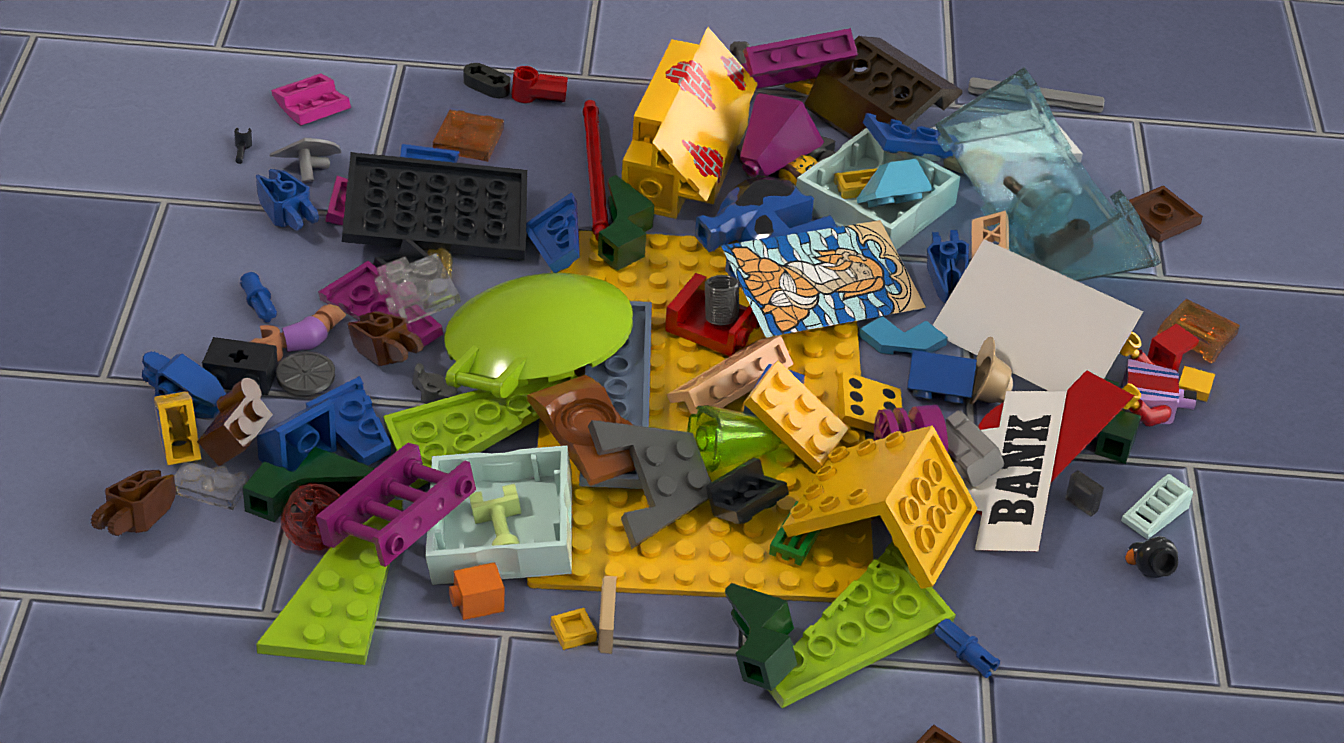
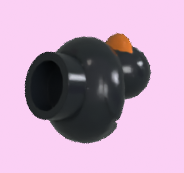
[1125,536,1178,577]

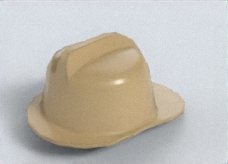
[970,337,1013,404]

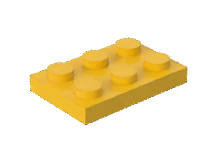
[743,361,848,472]

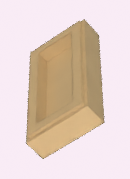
[598,576,617,654]

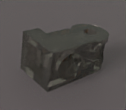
[1033,218,1093,271]

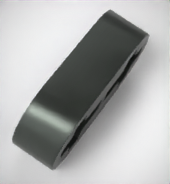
[463,63,511,99]

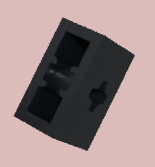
[202,337,278,395]

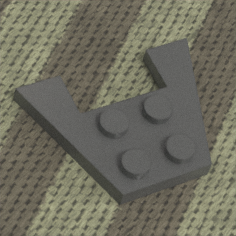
[588,420,711,549]

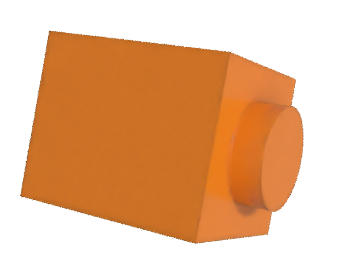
[449,562,505,620]

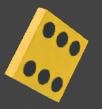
[838,371,902,433]

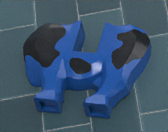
[694,177,837,287]

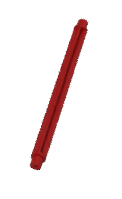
[582,100,609,241]

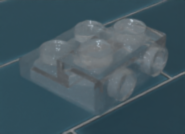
[374,253,461,324]

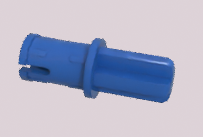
[240,272,277,323]
[934,618,1000,678]

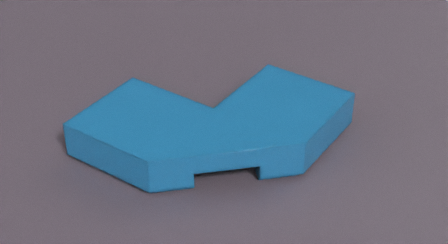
[859,316,948,354]

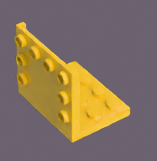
[782,425,978,589]

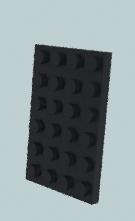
[342,152,528,260]

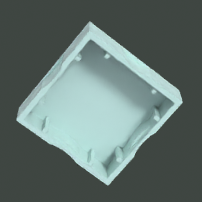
[796,128,960,250]
[426,446,572,585]

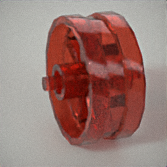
[281,483,340,551]

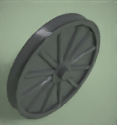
[276,351,335,395]

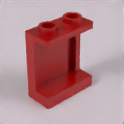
[665,273,760,356]

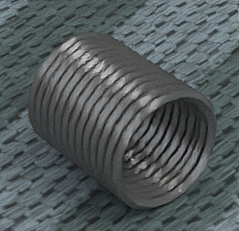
[705,275,740,326]

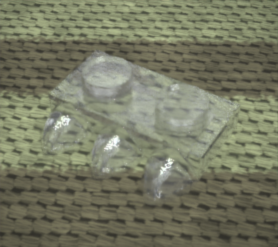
[174,458,249,511]

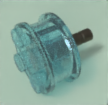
[1002,173,1075,244]

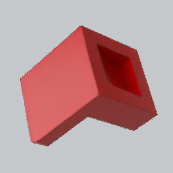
[1147,323,1199,372]

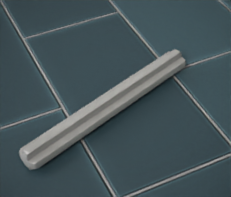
[968,77,1105,113]

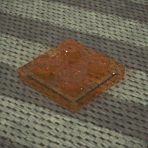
[433,110,504,162]

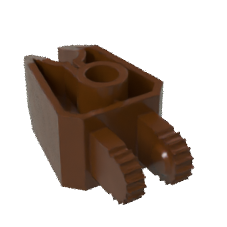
[347,311,424,366]
[90,470,176,536]

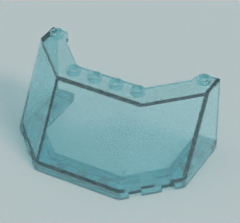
[935,67,1161,282]

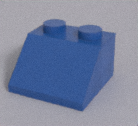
[907,350,977,404]
[257,399,337,472]

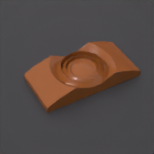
[527,375,636,486]

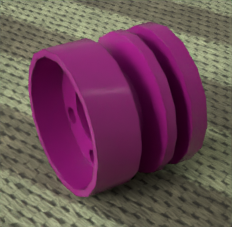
[874,405,948,453]

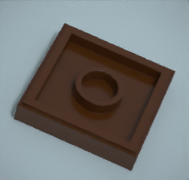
[1119,185,1203,243]

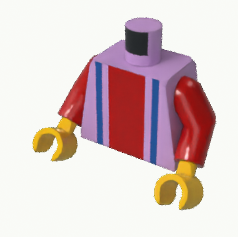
[1120,332,1197,427]

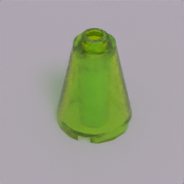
[687,405,782,472]

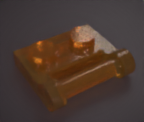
[1157,299,1240,363]

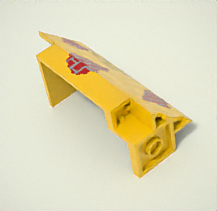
[621,27,758,219]

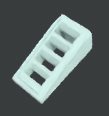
[1121,474,1193,540]

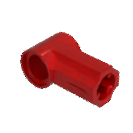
[511,66,568,103]

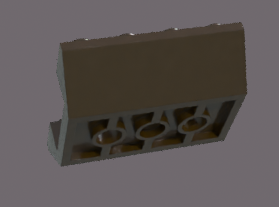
[804,36,963,139]

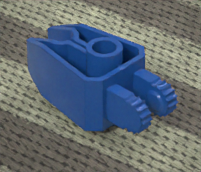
[256,169,320,231]
[927,230,969,304]
[142,351,226,418]

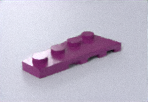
[318,260,443,347]

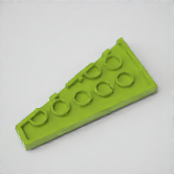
[383,372,577,489]
[256,499,404,665]
[768,541,956,708]

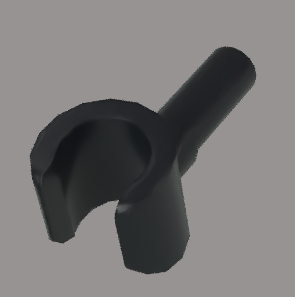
[234,128,252,164]

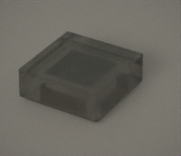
[1065,470,1104,516]

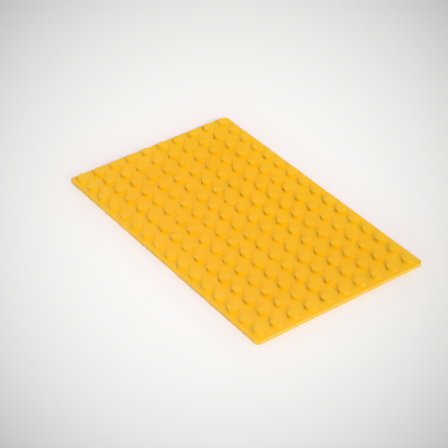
[527,231,874,602]

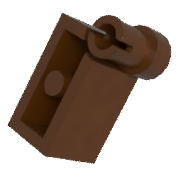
[197,378,273,466]

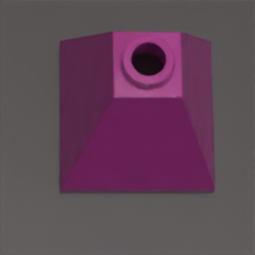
[740,93,824,177]

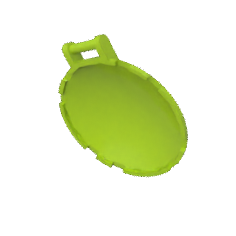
[444,273,633,399]

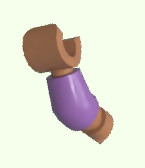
[250,304,346,362]

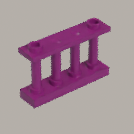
[741,28,858,90]
[316,442,476,567]

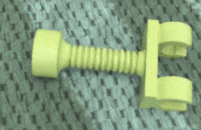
[469,483,521,546]

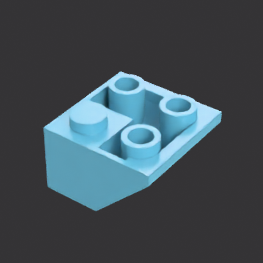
[857,159,932,208]

